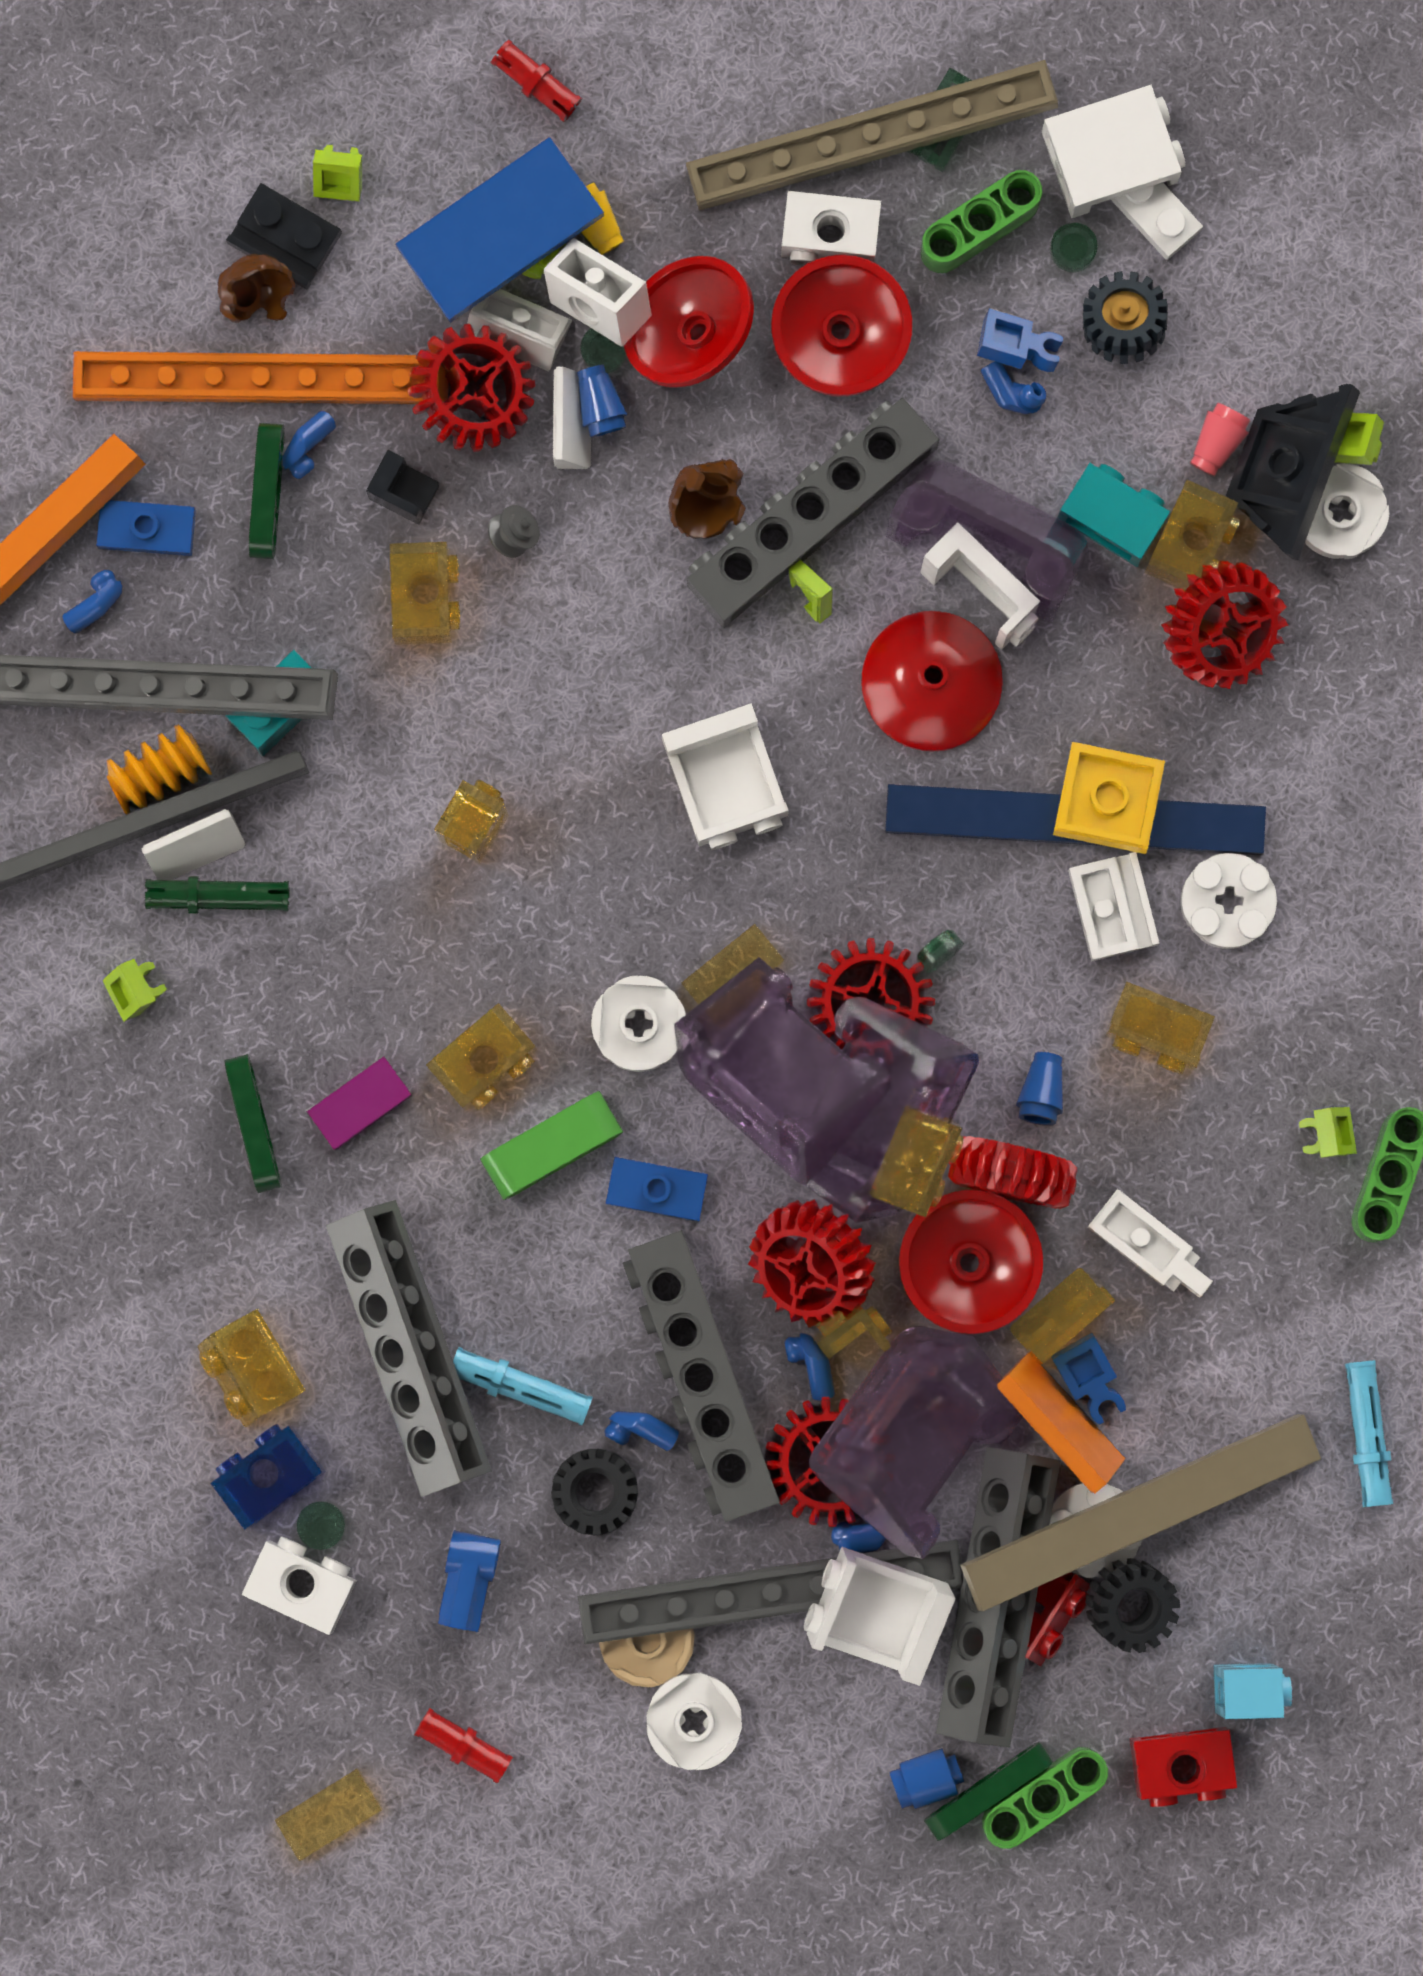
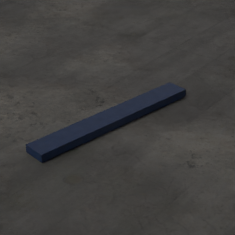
[885,784,1266,855]

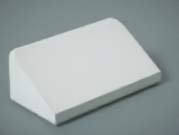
[467,289,572,371]
[553,367,591,469]
[141,809,245,880]

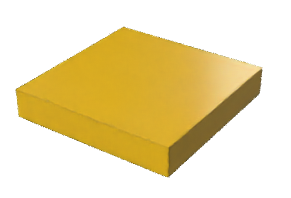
[1053,742,1165,854]

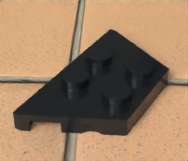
[1226,384,1360,560]

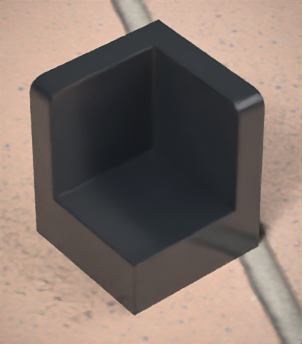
[366,450,439,525]

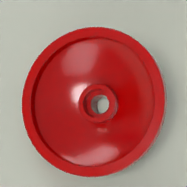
[771,255,913,397]
[624,256,754,388]
[861,611,1003,752]
[899,1190,1043,1334]

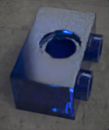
[211,1424,326,1530]

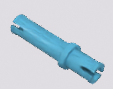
[453,1347,593,1426]
[1345,1360,1393,1507]

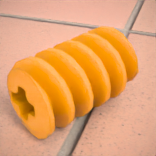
[106,724,212,815]

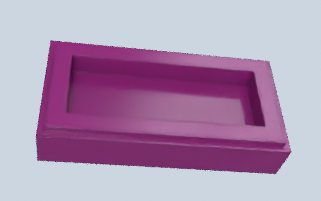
[306,1056,412,1151]

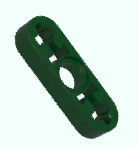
[249,423,285,559]
[224,1054,282,1193]
[924,1741,1053,1841]

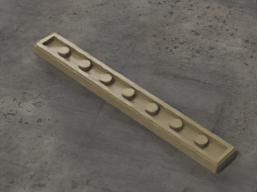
[686,60,1058,211]
[960,1414,1321,1611]

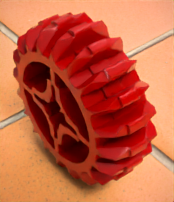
[408,324,535,452]
[1161,560,1288,689]
[807,938,935,1067]
[948,1136,1077,1209]
[748,1199,876,1328]
[765,1397,894,1527]

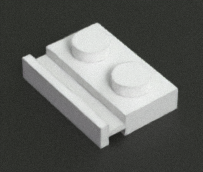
[1068,852,1160,962]

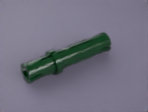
[145,876,290,914]

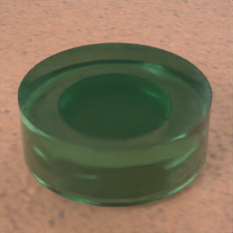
[1050,222,1098,272]
[580,328,627,373]
[916,930,964,973]
[297,1501,346,1550]

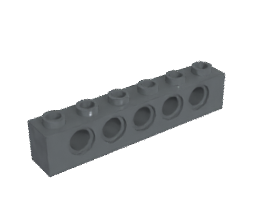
[687,397,940,628]
[326,1200,492,1497]
[623,1230,780,1522]
[936,1447,1061,1748]

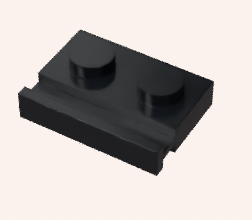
[226,183,342,290]

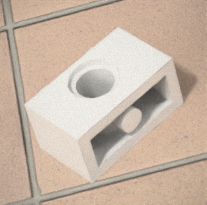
[781,191,881,267]
[544,238,652,347]
[242,1536,357,1635]

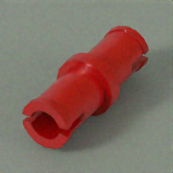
[491,39,582,122]
[414,1708,513,1783]

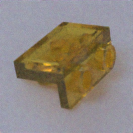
[1105,981,1215,1074]
[1010,1268,1115,1365]
[198,1309,306,1427]

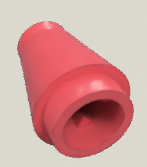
[1190,403,1251,477]

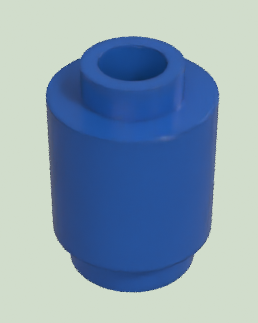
[889,1748,964,1809]

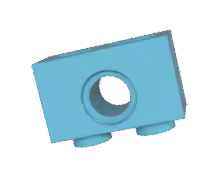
[1214,1663,1292,1719]

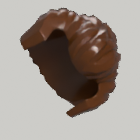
[217,254,295,323]
[668,459,746,539]

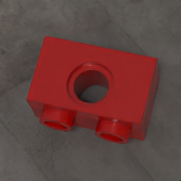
[1129,1727,1237,1807]

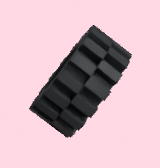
[551,1449,638,1536]
[1085,1558,1180,1653]

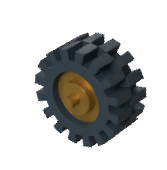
[1083,271,1168,364]

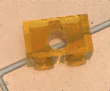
[1144,480,1241,590]
[390,542,460,645]
[434,779,509,864]
[426,1003,537,1111]

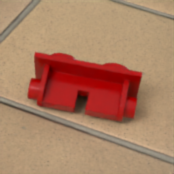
[1026,1572,1090,1666]

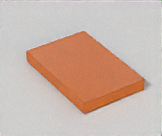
[997,1352,1125,1494]

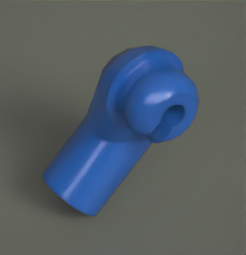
[980,362,1046,414]
[282,411,336,479]
[62,570,122,634]
[784,1333,835,1400]
[604,1411,679,1451]
[831,1503,902,1553]

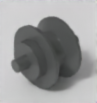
[488,505,540,558]

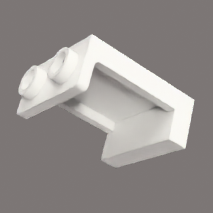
[1042,85,1185,218]
[920,522,1040,650]
[662,703,789,850]
[804,1547,956,1686]

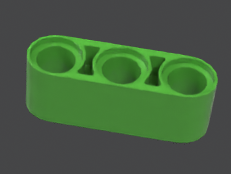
[921,170,1042,273]
[480,1091,623,1201]
[1351,1107,1423,1242]
[982,1747,1108,1849]

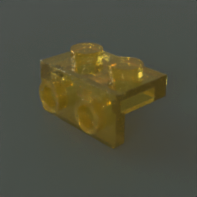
[869,1105,964,1217]
[812,1306,892,1359]

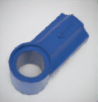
[438,1530,501,1632]

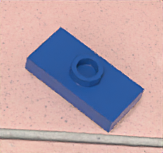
[96,500,196,556]
[606,1157,708,1222]

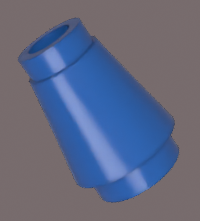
[577,365,628,437]
[1016,1052,1063,1125]

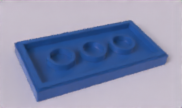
[395,137,604,323]

